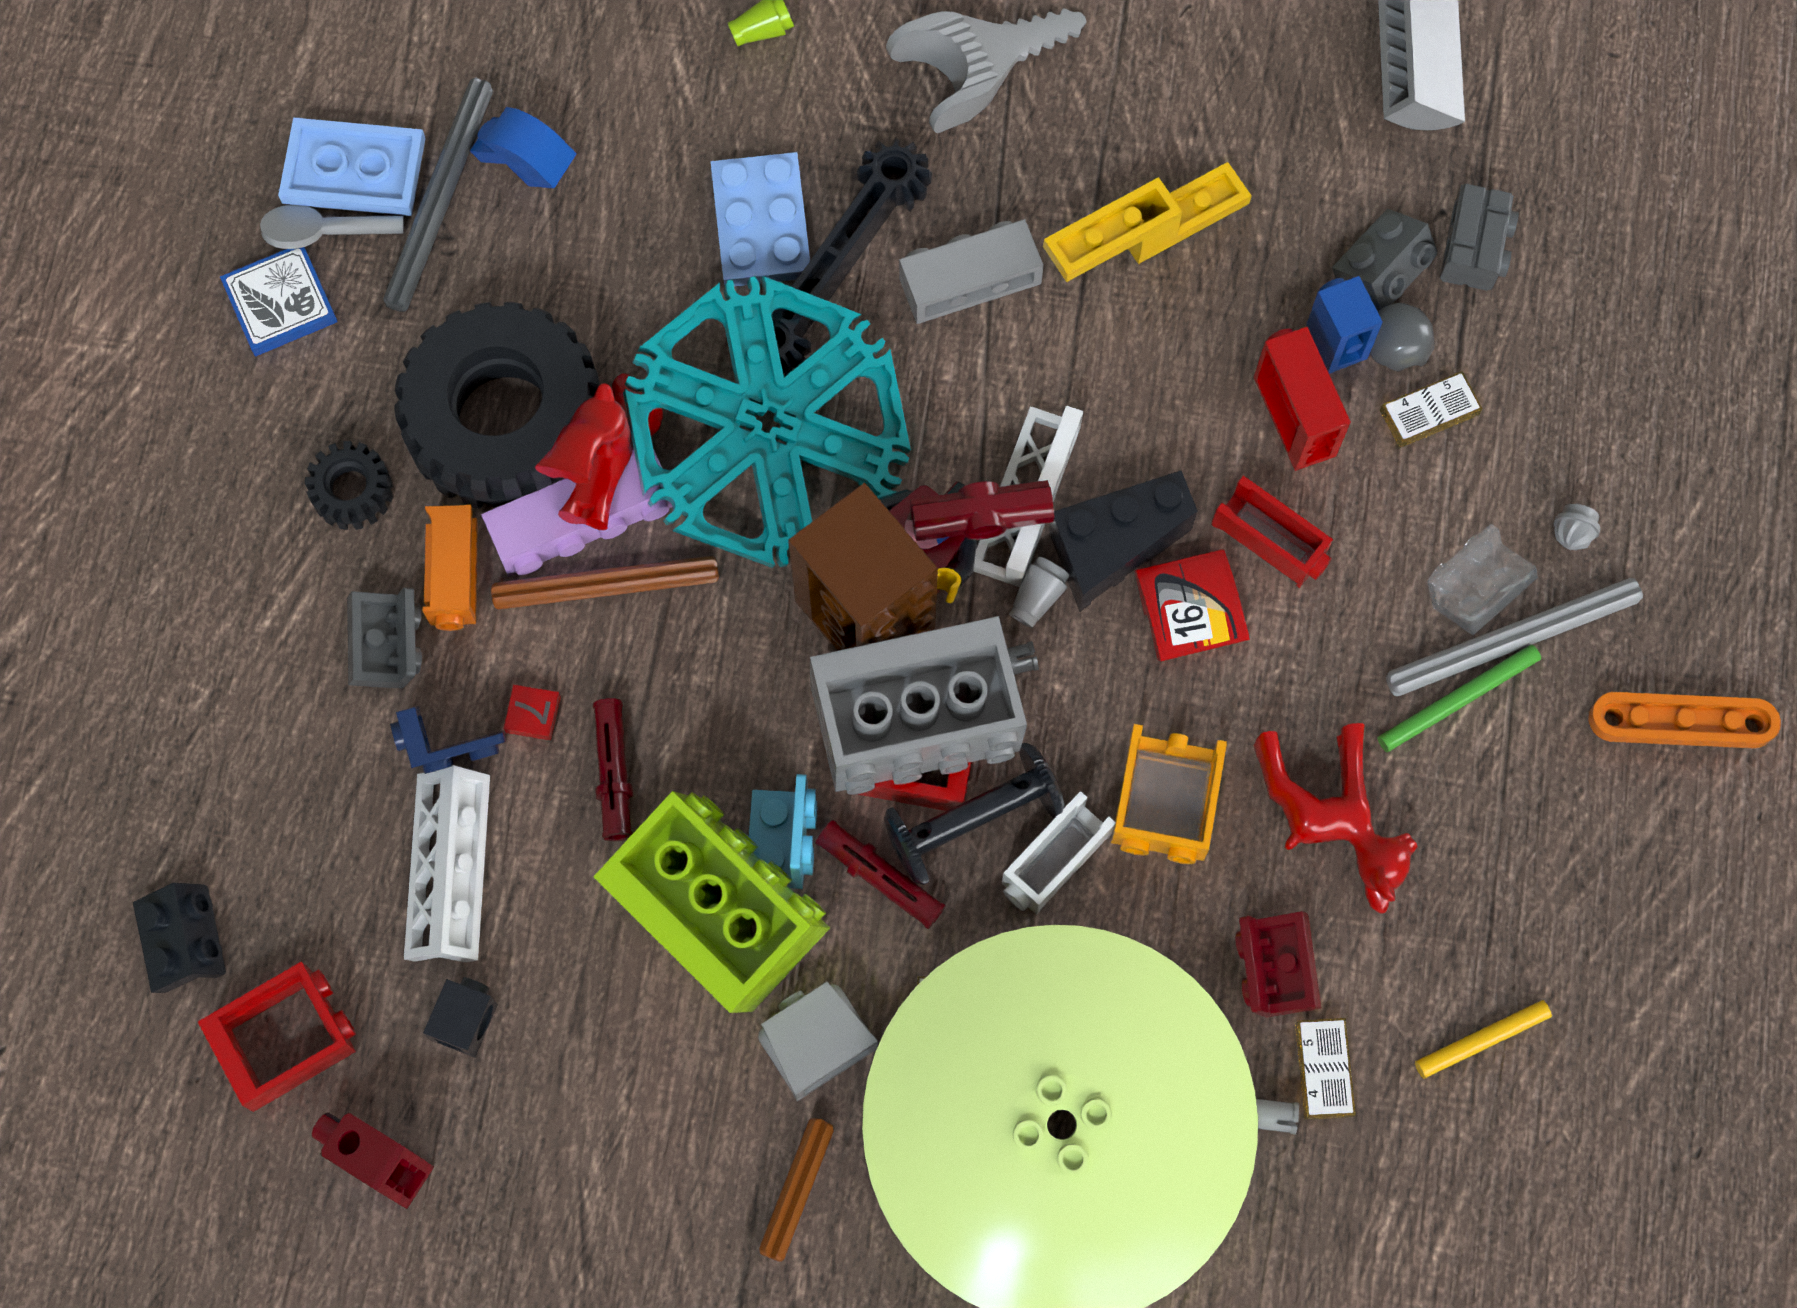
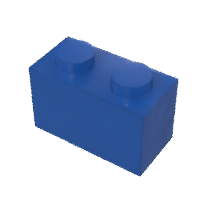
[1306,276,1383,374]

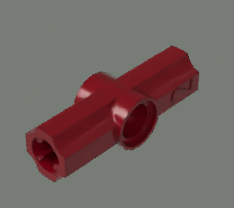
[910,480,1054,541]

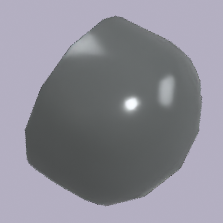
[1370,303,1435,372]

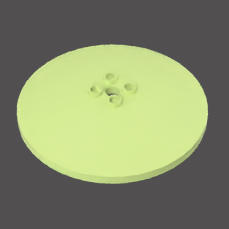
[862,925,1258,1308]

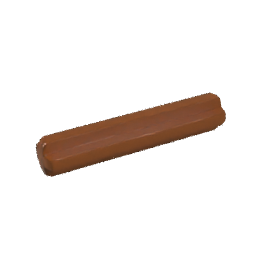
[759,1118,834,1262]

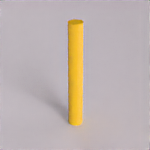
[1415,1000,1552,1079]

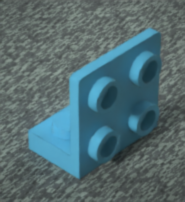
[749,774,817,889]

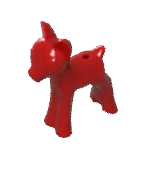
[535,373,663,531]
[1254,723,1418,914]

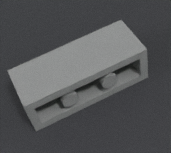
[899,219,1043,324]

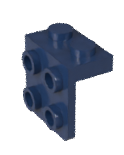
[390,706,506,774]

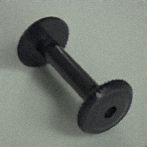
[884,743,1065,885]

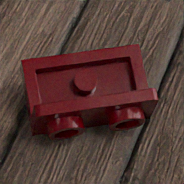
[1235,911,1322,1018]

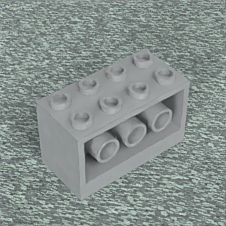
[810,616,1027,795]

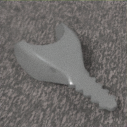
[886,8,1087,133]

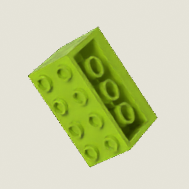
[593,791,830,1013]

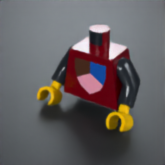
[878,481,977,604]

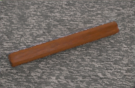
[491,556,719,610]

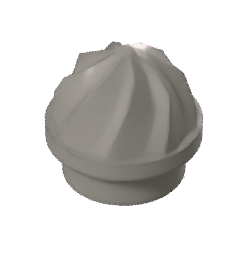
[1554,504,1601,551]

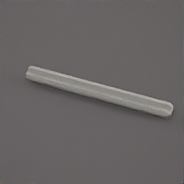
[1386,578,1643,696]

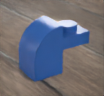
[470,107,576,188]

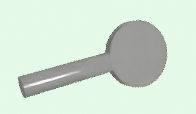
[260,205,404,249]

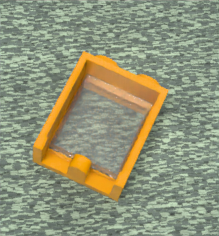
[1111,724,1227,864]

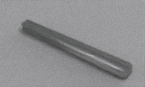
[383,78,493,312]

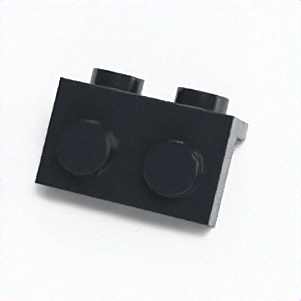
[133,882,226,993]

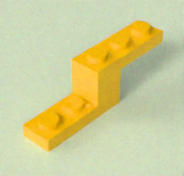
[1043,162,1252,282]

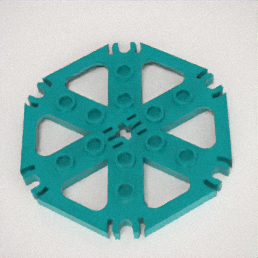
[623,276,911,568]

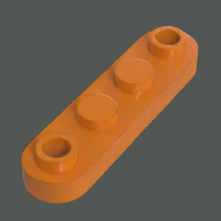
[1588,692,1781,748]

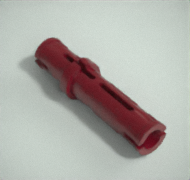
[593,698,633,841]
[815,820,946,930]

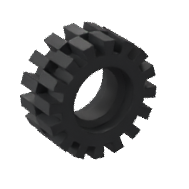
[305,441,393,530]

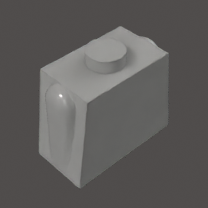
[758,982,878,1101]

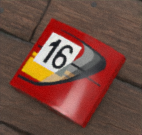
[1134,549,1250,661]

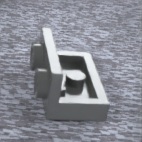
[1332,208,1437,310]
[347,587,422,689]

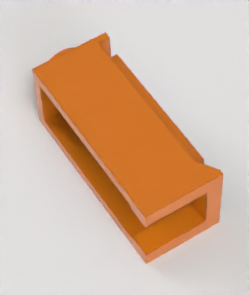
[423,505,478,631]

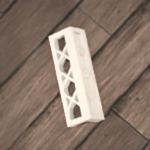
[974,406,1083,587]
[404,765,490,962]

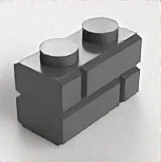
[1440,184,1519,291]

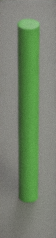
[1377,644,1541,753]

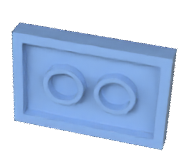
[278,117,425,216]
[710,152,810,286]

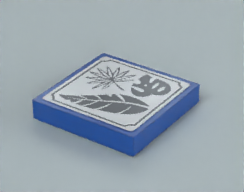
[220,247,338,357]

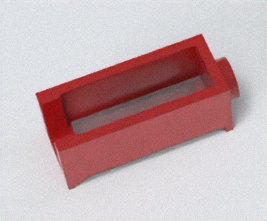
[1211,475,1333,588]

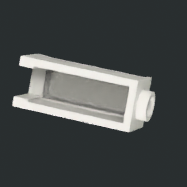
[1002,791,1116,915]

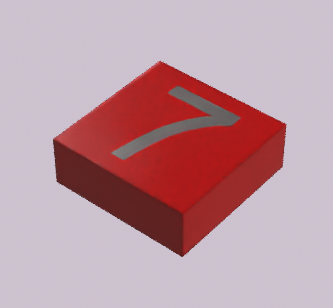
[503,684,561,741]

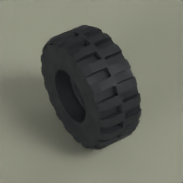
[394,302,600,509]

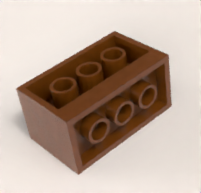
[788,483,938,651]

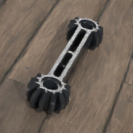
[771,137,932,377]

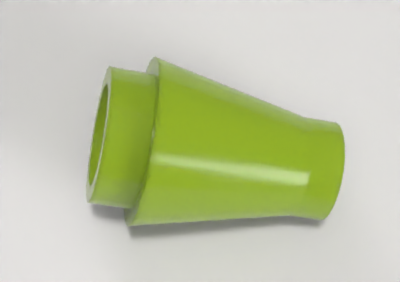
[728,0,795,47]

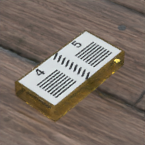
[1380,371,1483,448]
[1295,1018,1356,1120]

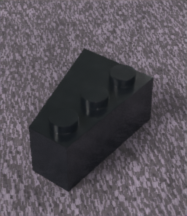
[1049,470,1198,612]

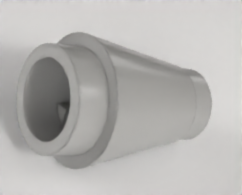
[1009,557,1070,628]

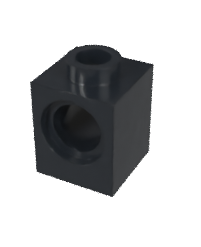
[423,977,498,1058]

